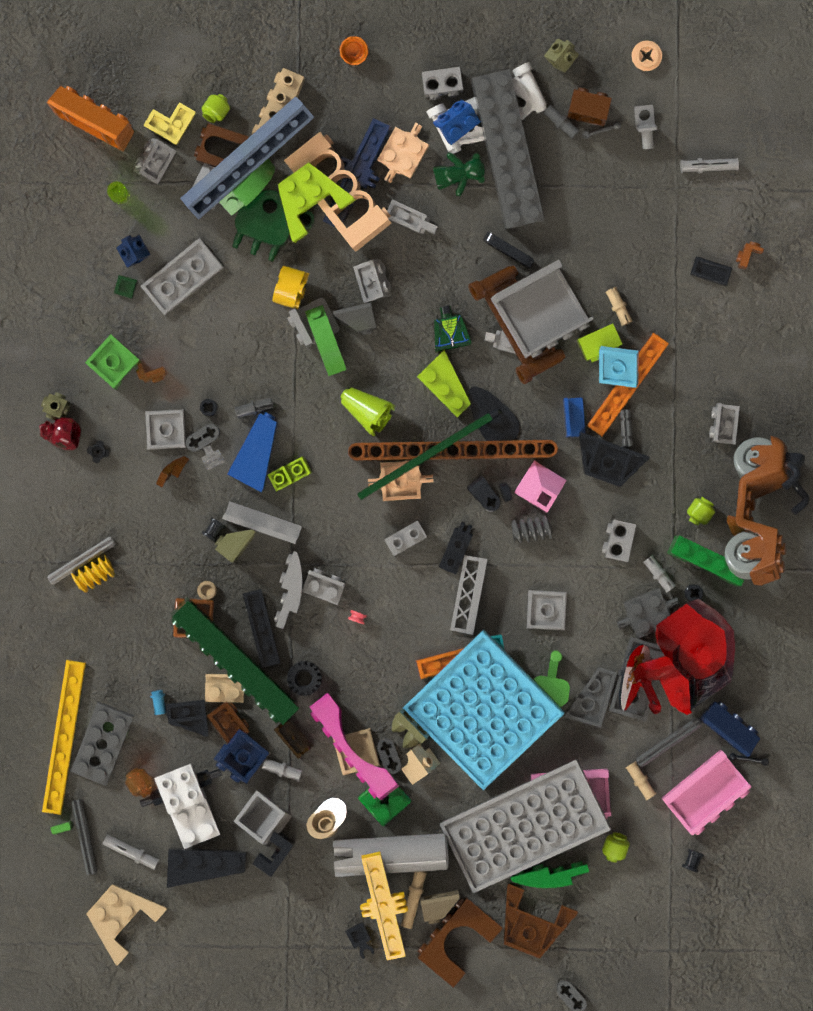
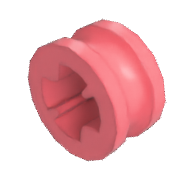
[348,610,367,625]

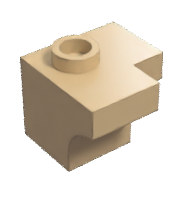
[402,744,441,785]

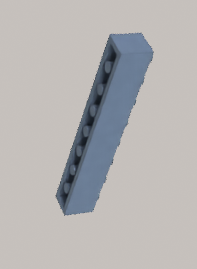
[180,96,314,220]

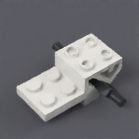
[139,763,223,849]

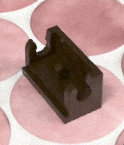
[274,718,314,759]

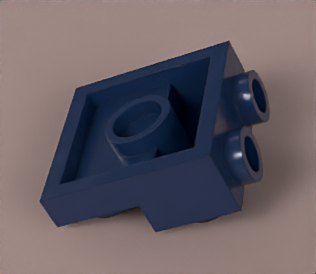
[214,730,269,784]

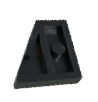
[166,699,209,737]

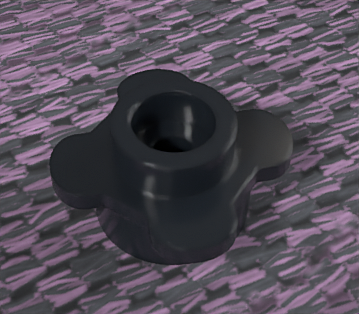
[87,440,110,463]

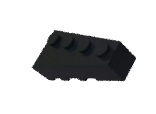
[167,847,247,888]

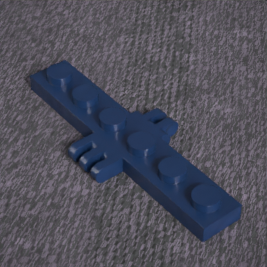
[323,118,391,228]

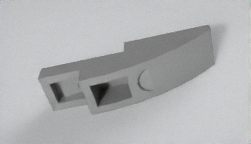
[274,551,303,629]

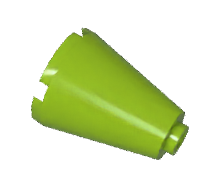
[340,387,395,436]

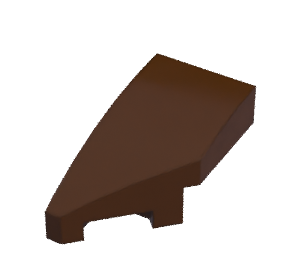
[156,456,189,487]

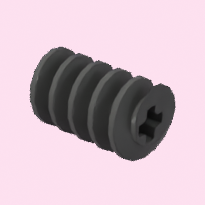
[512,516,552,544]

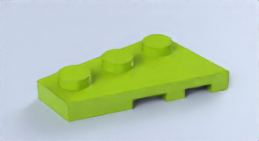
[417,350,471,418]

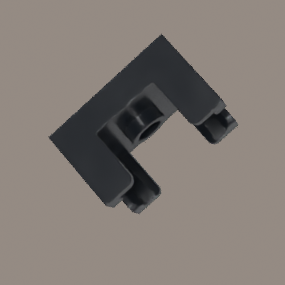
[252,832,295,877]

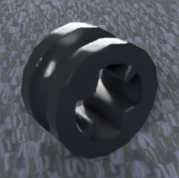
[200,399,217,417]

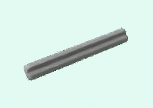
[47,537,115,584]

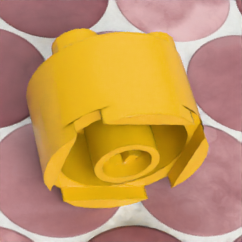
[272,266,309,310]

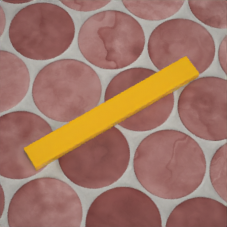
[42,660,86,815]

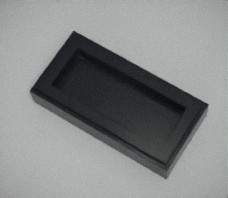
[690,256,732,286]

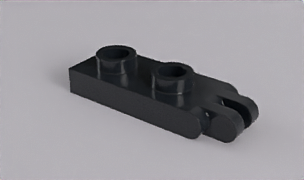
[439,521,473,575]

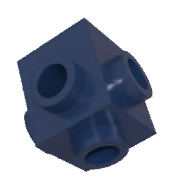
[116,235,151,268]

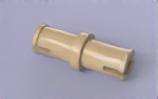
[605,287,633,327]
[626,761,656,800]

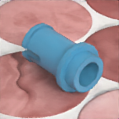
[150,690,167,715]

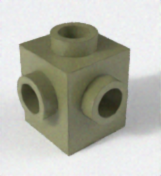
[544,39,579,73]
[41,392,71,421]

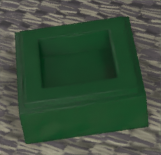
[114,275,138,299]

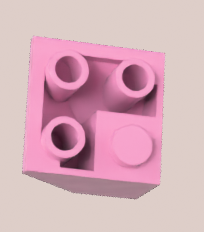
[514,460,567,513]

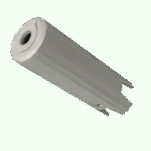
[333,833,449,877]

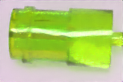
[107,181,129,204]

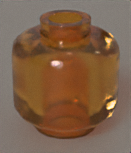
[125,768,154,797]

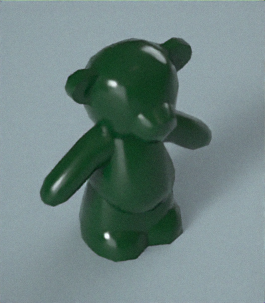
[433,152,485,196]

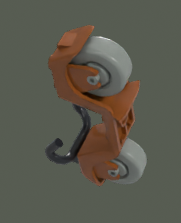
[725,436,810,585]

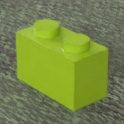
[577,324,623,363]

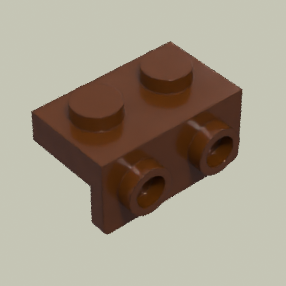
[207,701,249,744]

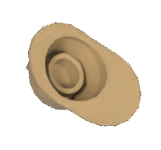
[306,798,347,839]

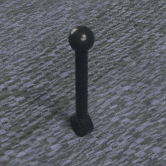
[729,753,769,766]

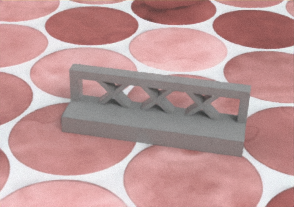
[222,501,302,544]
[450,555,487,635]

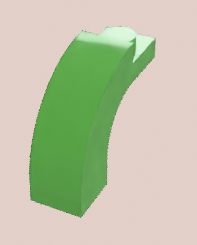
[219,159,275,215]
[305,305,346,376]

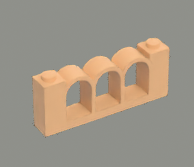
[284,132,392,252]

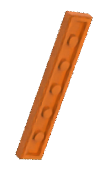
[587,332,669,437]

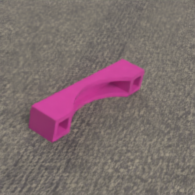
[310,693,399,800]

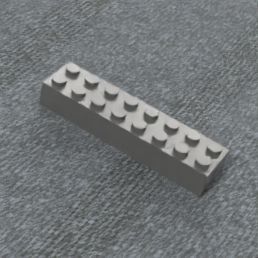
[471,69,544,229]

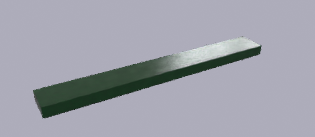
[357,413,493,501]

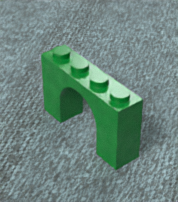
[667,535,744,586]

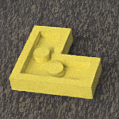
[144,102,196,146]

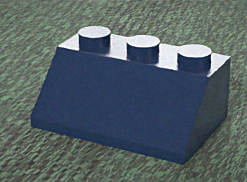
[699,701,760,757]

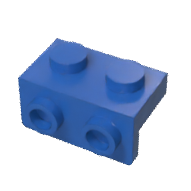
[433,100,480,145]

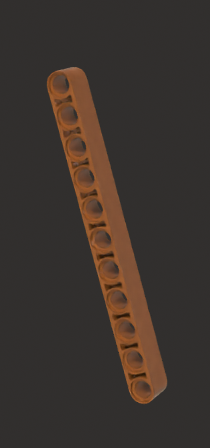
[348,440,558,461]

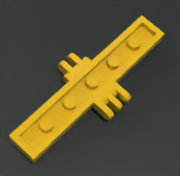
[360,852,408,960]

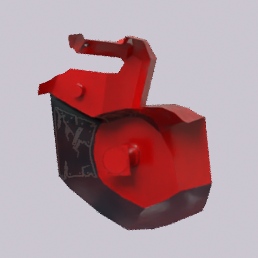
[633,599,735,715]

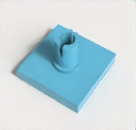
[599,346,639,388]

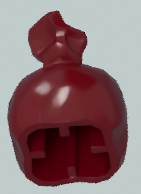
[39,417,81,451]

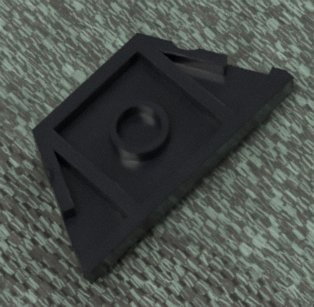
[579,432,650,487]

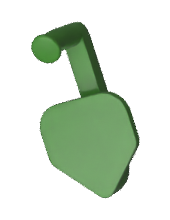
[533,650,570,707]

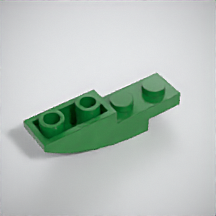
[510,861,589,888]

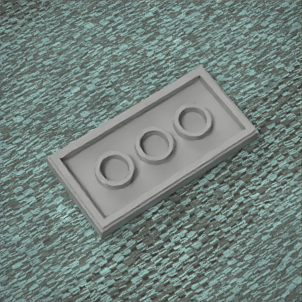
[141,238,224,316]

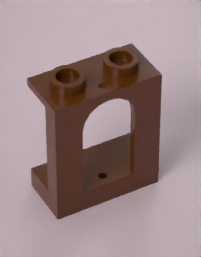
[194,124,249,167]

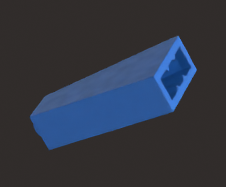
[228,412,278,493]

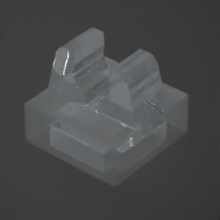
[201,445,225,470]

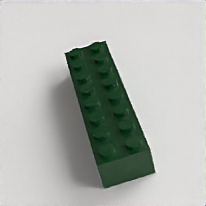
[171,597,299,725]

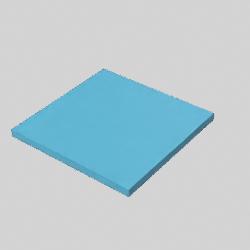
[403,630,565,790]

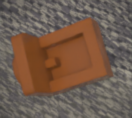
[736,242,764,269]

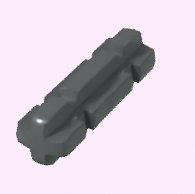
[620,410,633,447]

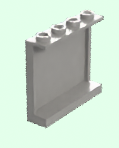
[491,260,593,358]

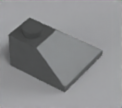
[333,303,376,335]

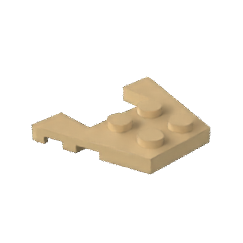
[86,884,168,966]

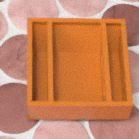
[47,86,134,152]

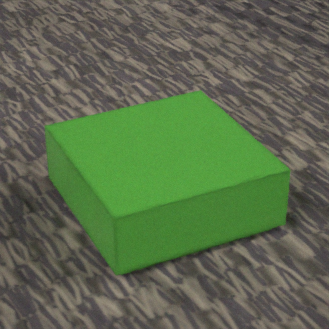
[50,821,73,835]

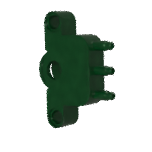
[232,190,315,262]

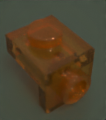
[136,363,167,383]

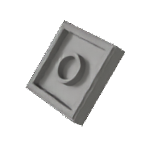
[145,409,186,450]
[526,590,567,630]

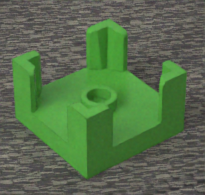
[85,334,141,390]

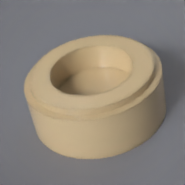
[197,581,217,600]

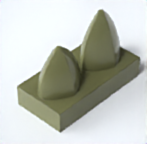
[392,708,429,748]

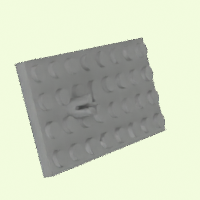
[440,759,612,893]

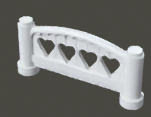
[426,62,547,154]

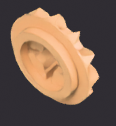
[632,41,662,71]

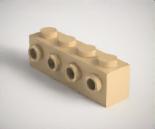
[251,68,305,135]

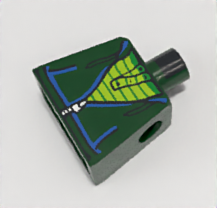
[434,305,471,352]

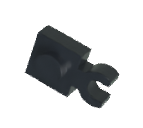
[345,922,374,959]

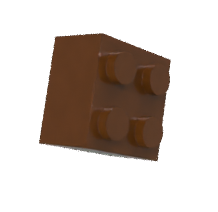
[567,88,612,127]

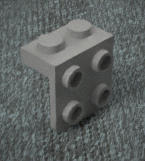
[287,298,339,348]

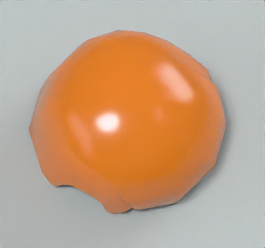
[339,36,369,65]

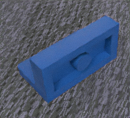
[563,398,585,438]

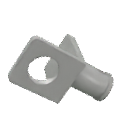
[634,105,658,149]

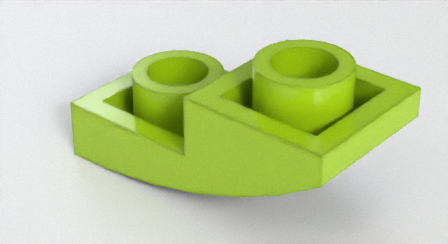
[268,456,312,492]

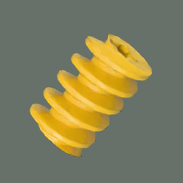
[71,554,115,593]

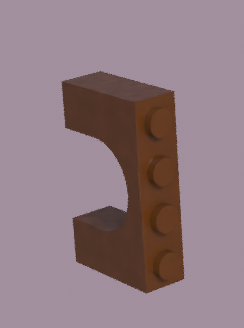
[417,897,503,988]

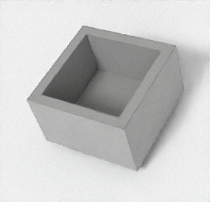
[233,791,292,847]

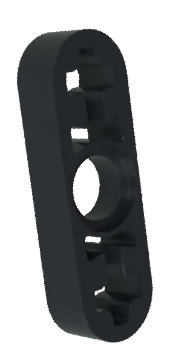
[483,232,535,269]

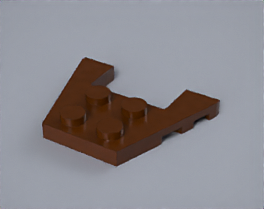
[504,883,578,959]

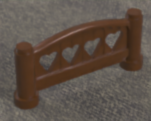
[468,265,565,384]

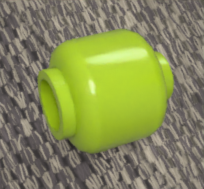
[201,94,230,123]
[687,497,716,526]
[602,832,630,863]

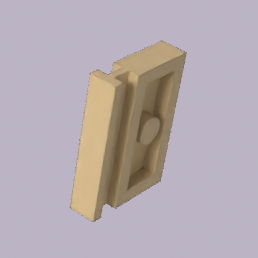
[205,674,244,703]

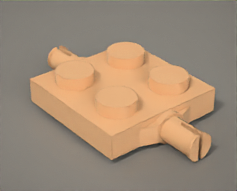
[377,123,429,183]
[368,461,433,501]

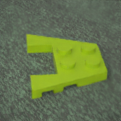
[278,162,356,243]

